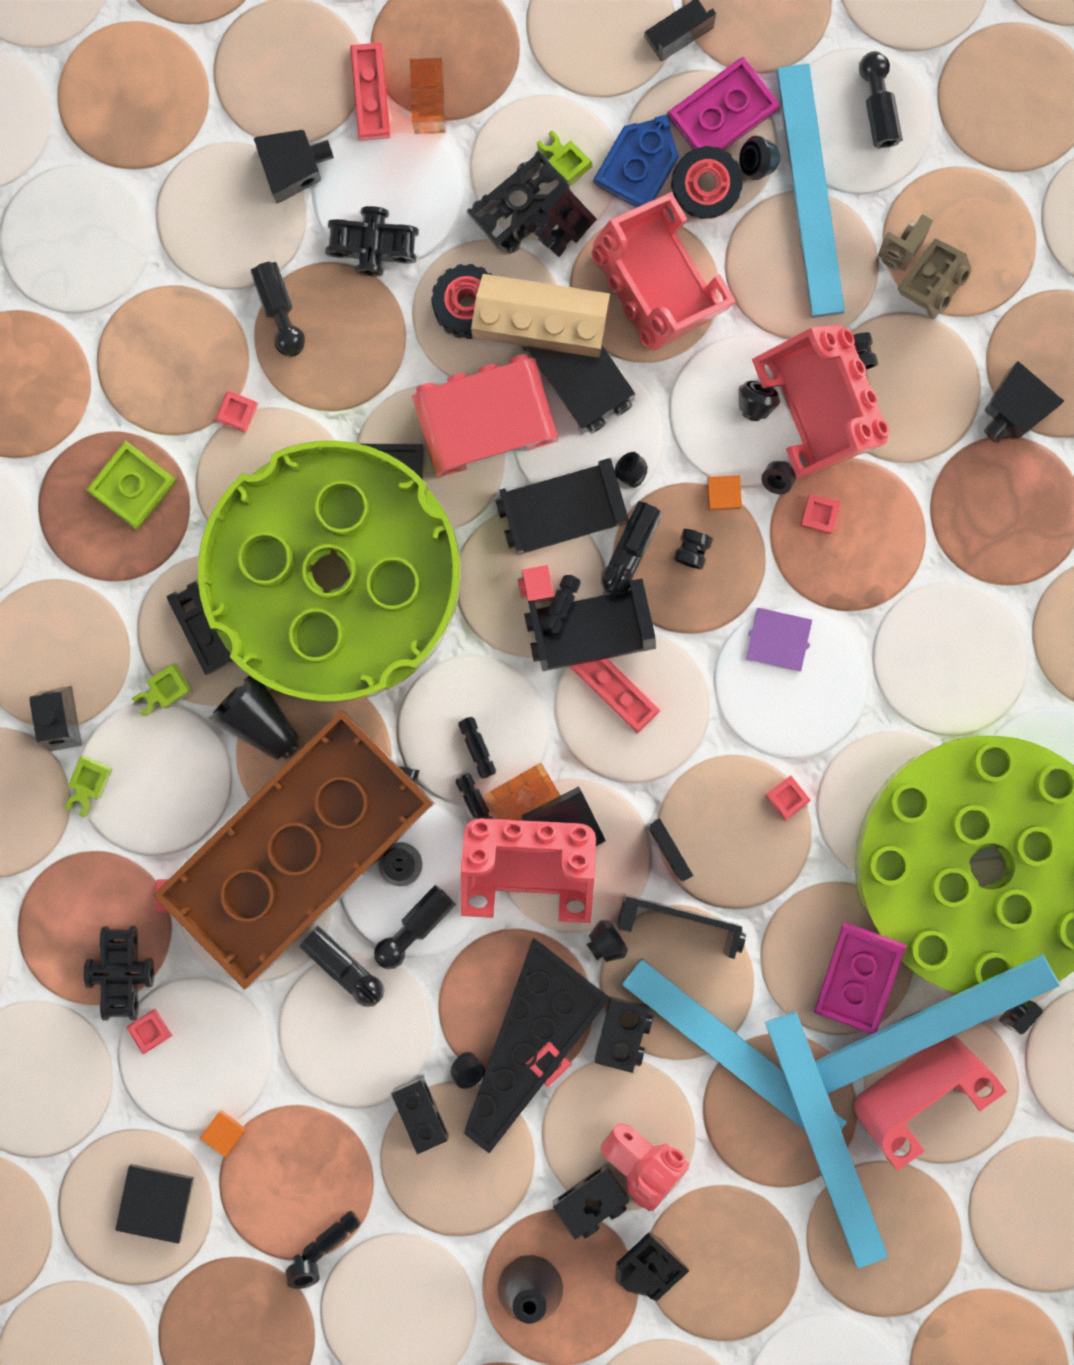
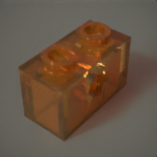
[410,58,446,134]
[485,762,560,821]

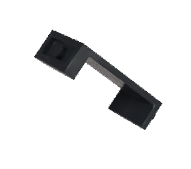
[521,345,635,435]
[495,458,629,555]
[524,578,656,672]
[617,894,746,959]

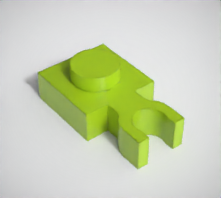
[537,130,593,187]
[131,664,193,716]
[64,755,113,817]

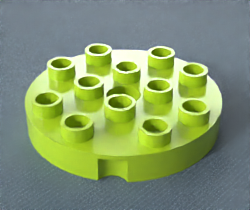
[198,440,461,702]
[855,735,1074,994]

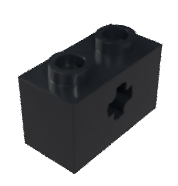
[553,1164,629,1240]

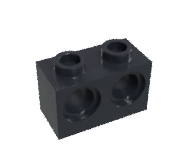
[594,996,653,1073]
[391,1075,449,1154]

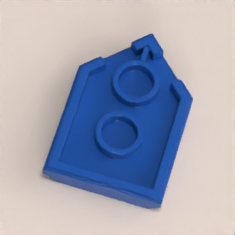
[593,114,679,208]

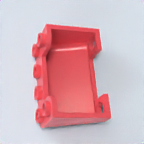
[591,192,736,351]
[752,325,889,479]
[412,354,558,478]
[461,818,596,923]
[853,1035,1007,1171]

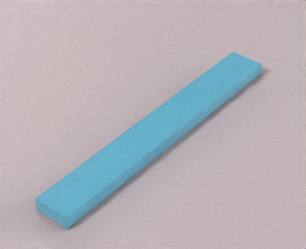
[777,64,845,318]
[815,954,1060,1094]
[622,958,847,1130]
[764,1010,888,1269]

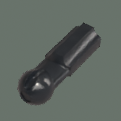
[859,51,903,149]
[250,261,305,357]
[601,501,663,595]
[374,885,456,970]
[299,926,384,1008]

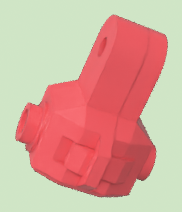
[601,1124,689,1211]

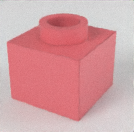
[518,565,554,603]

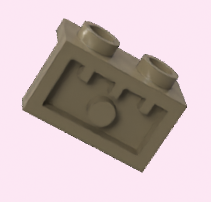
[878,214,933,272]
[897,238,972,319]

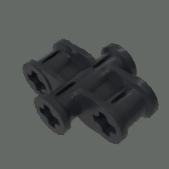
[325,206,419,277]
[84,926,155,1021]

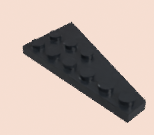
[464,937,610,1153]

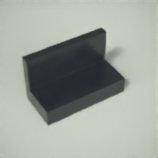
[644,0,716,62]

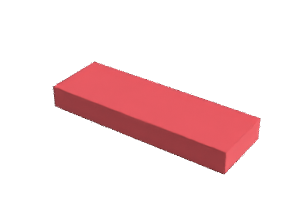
[350,42,391,141]
[569,659,661,734]

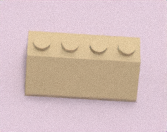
[471,274,610,358]

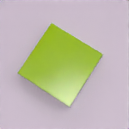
[86,440,177,530]

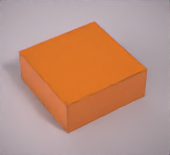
[707,475,742,511]
[200,1110,247,1158]

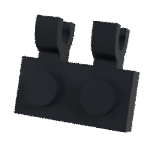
[523,182,597,257]

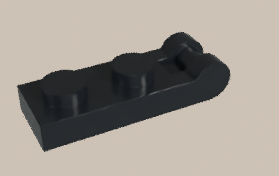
[167,581,234,675]

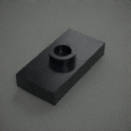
[999,1000,1043,1035]

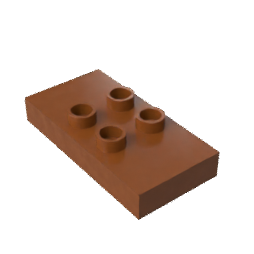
[153,710,436,990]

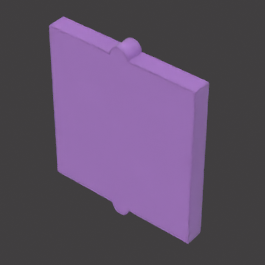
[746,608,812,672]

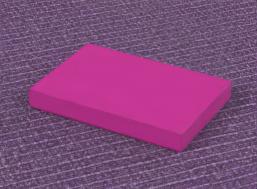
[667,56,781,151]
[814,922,907,1034]

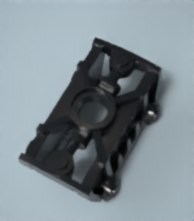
[467,150,570,254]

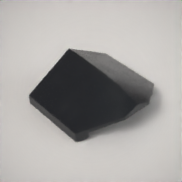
[615,1232,689,1301]

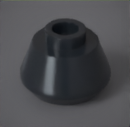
[739,136,780,180]
[738,381,780,421]
[378,842,423,886]
[587,920,628,962]

